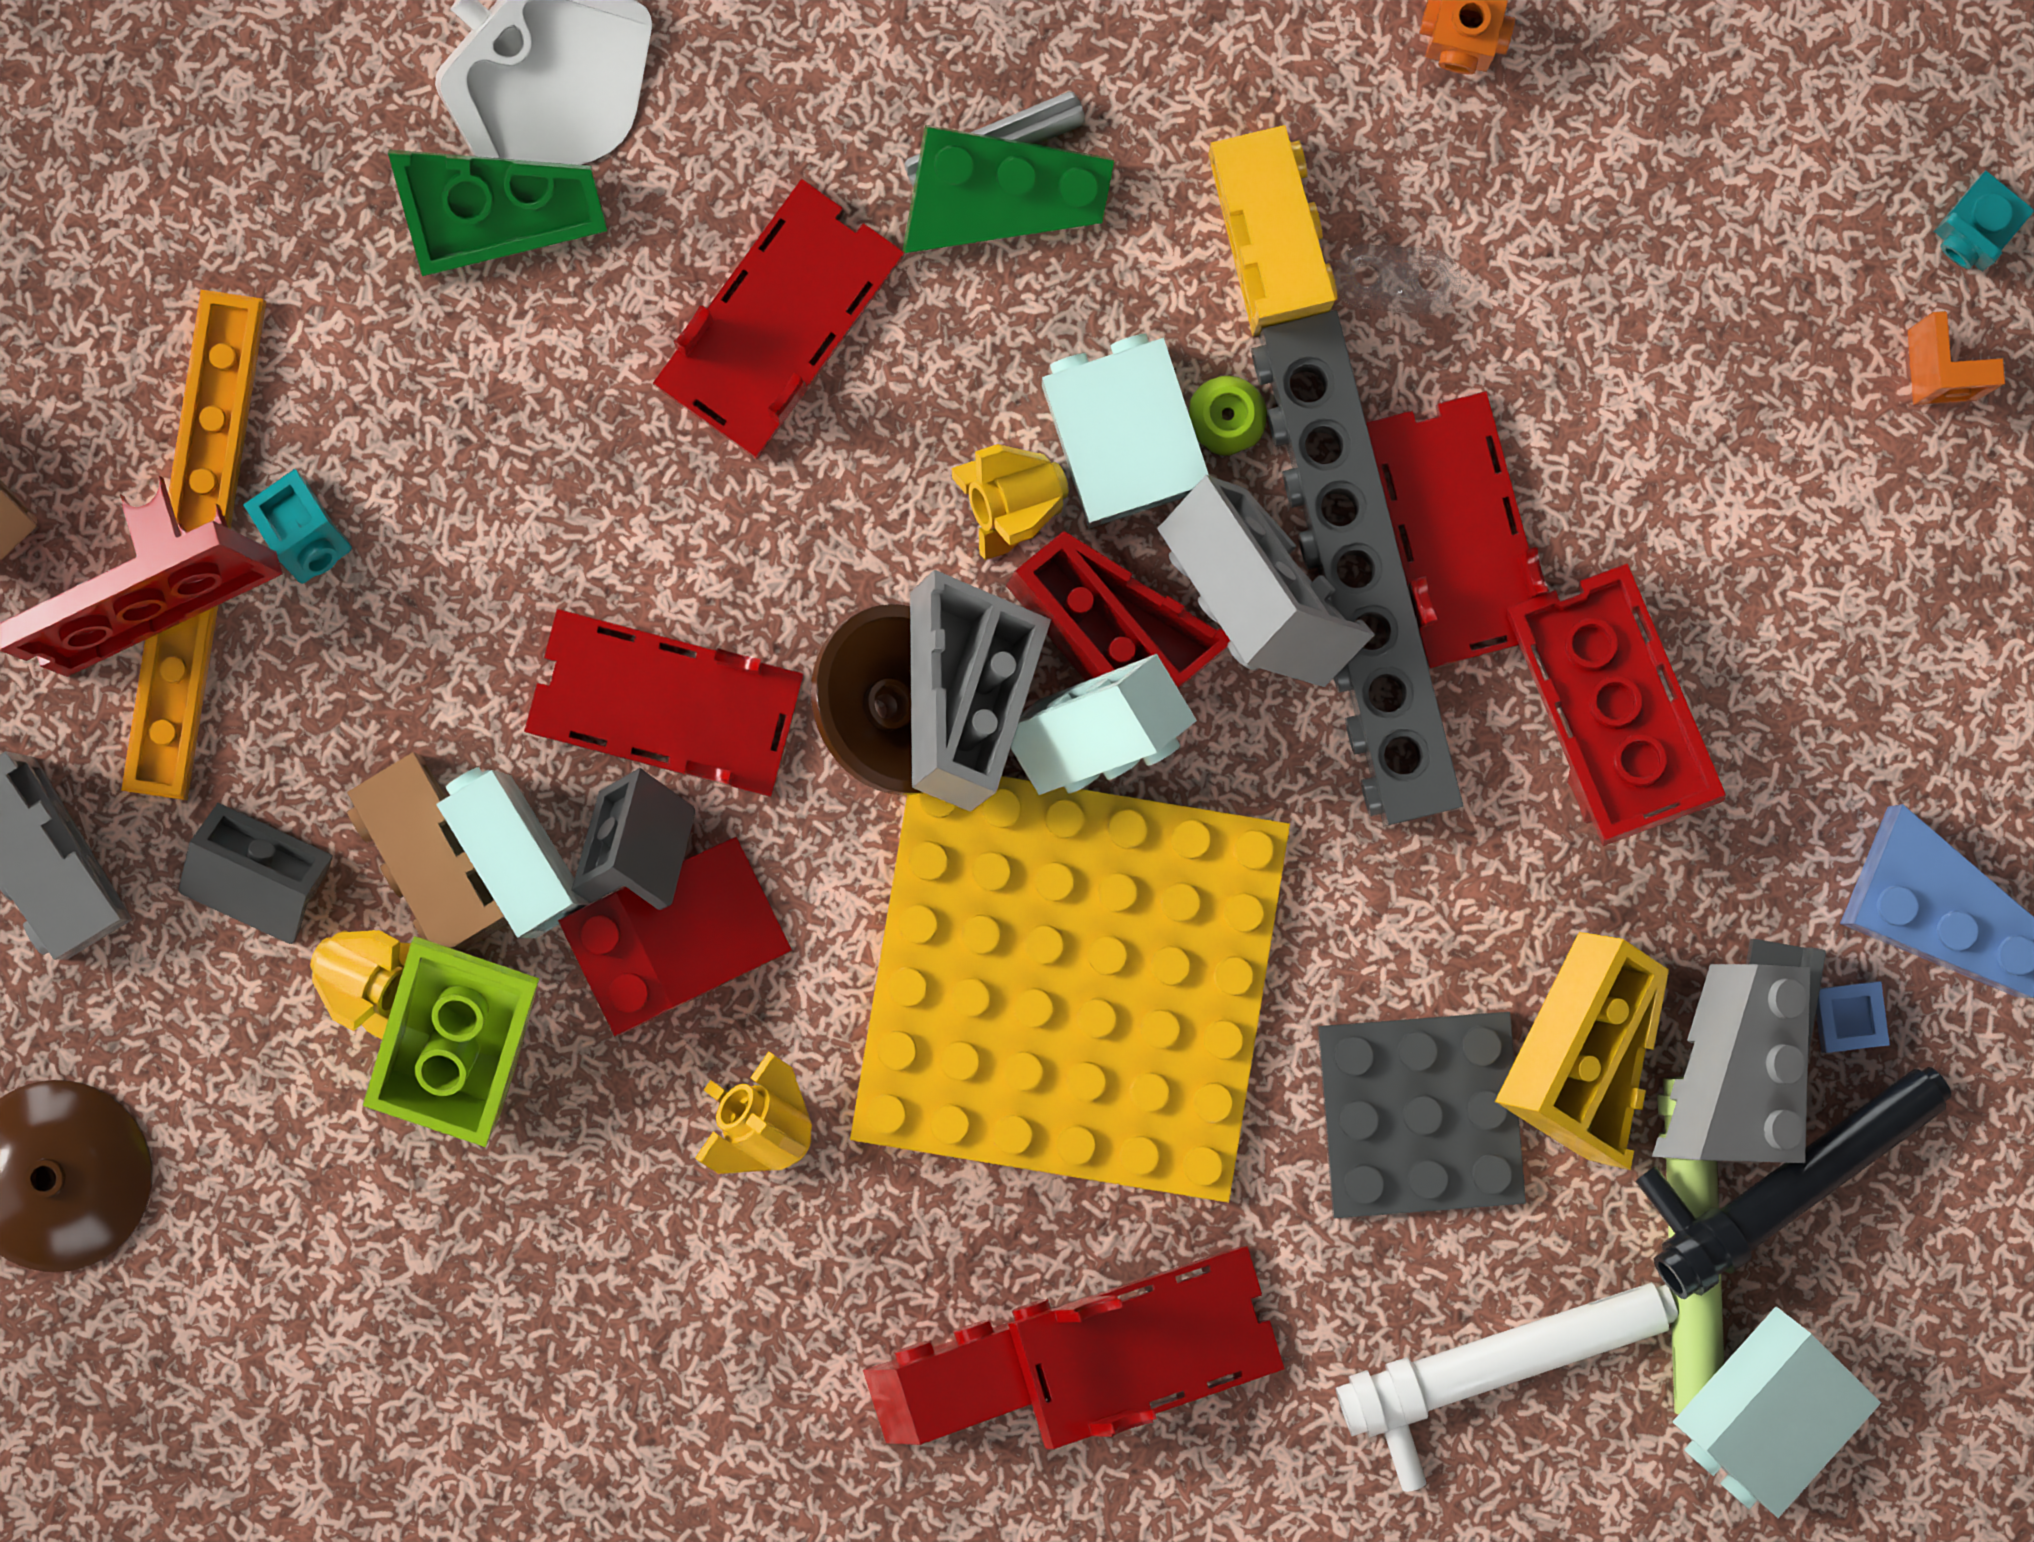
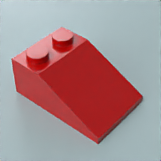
[558,836,793,1037]

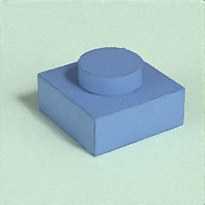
[1816,981,1890,1053]

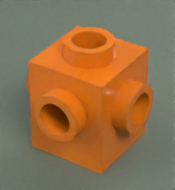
[1419,0,1515,75]

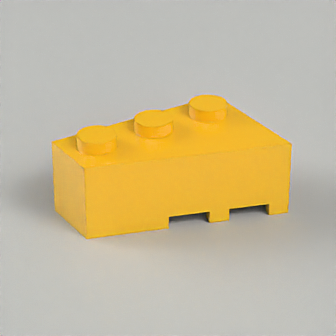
[1208,125,1338,337]
[1495,932,1669,1171]

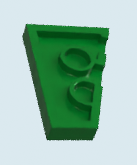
[903,125,1114,253]
[388,149,608,276]

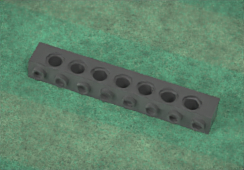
[1251,310,1463,827]

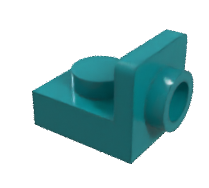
[1933,170,2034,272]
[243,469,352,584]

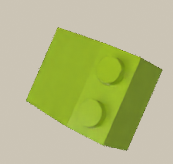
[363,936,540,1147]

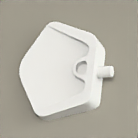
[435,0,652,165]

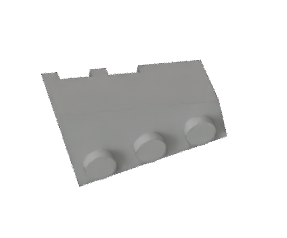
[1157,475,1375,687]
[910,570,1051,812]
[0,751,133,960]
[1652,964,1810,1163]

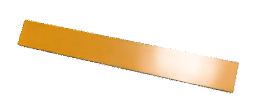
[121,289,266,801]

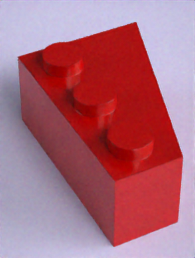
[1006,531,1230,690]
[863,1299,1056,1445]

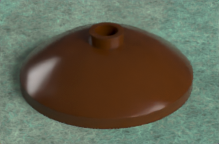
[811,604,924,795]
[0,1080,152,1272]

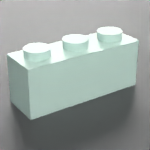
[1010,654,1197,795]

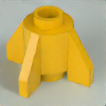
[951,444,1069,561]
[310,930,411,1039]
[695,1051,812,1174]

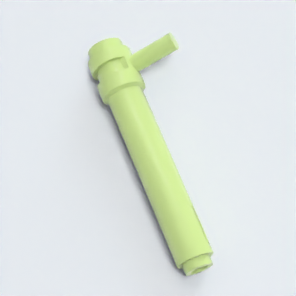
[1657,1077,1724,1414]

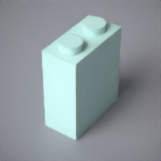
[1042,334,1209,529]
[436,767,590,938]
[1673,1307,1881,1518]

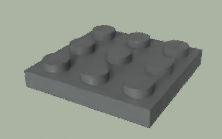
[1317,1011,1526,1218]

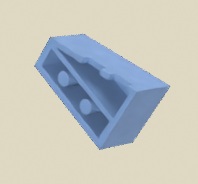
[1840,804,2034,998]

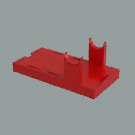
[653,178,904,460]
[1366,391,1549,669]
[0,476,283,677]
[1507,563,1726,846]
[524,609,804,797]
[1008,1246,1285,1449]

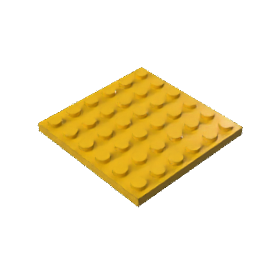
[850,776,1290,1203]

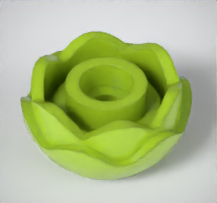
[1189,376,1267,456]

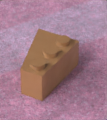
[347,752,509,952]

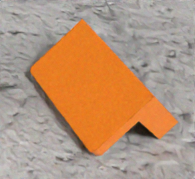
[1907,311,2005,405]

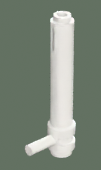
[1336,1282,1678,1492]

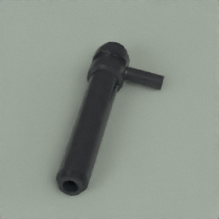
[1635,1067,1952,1300]

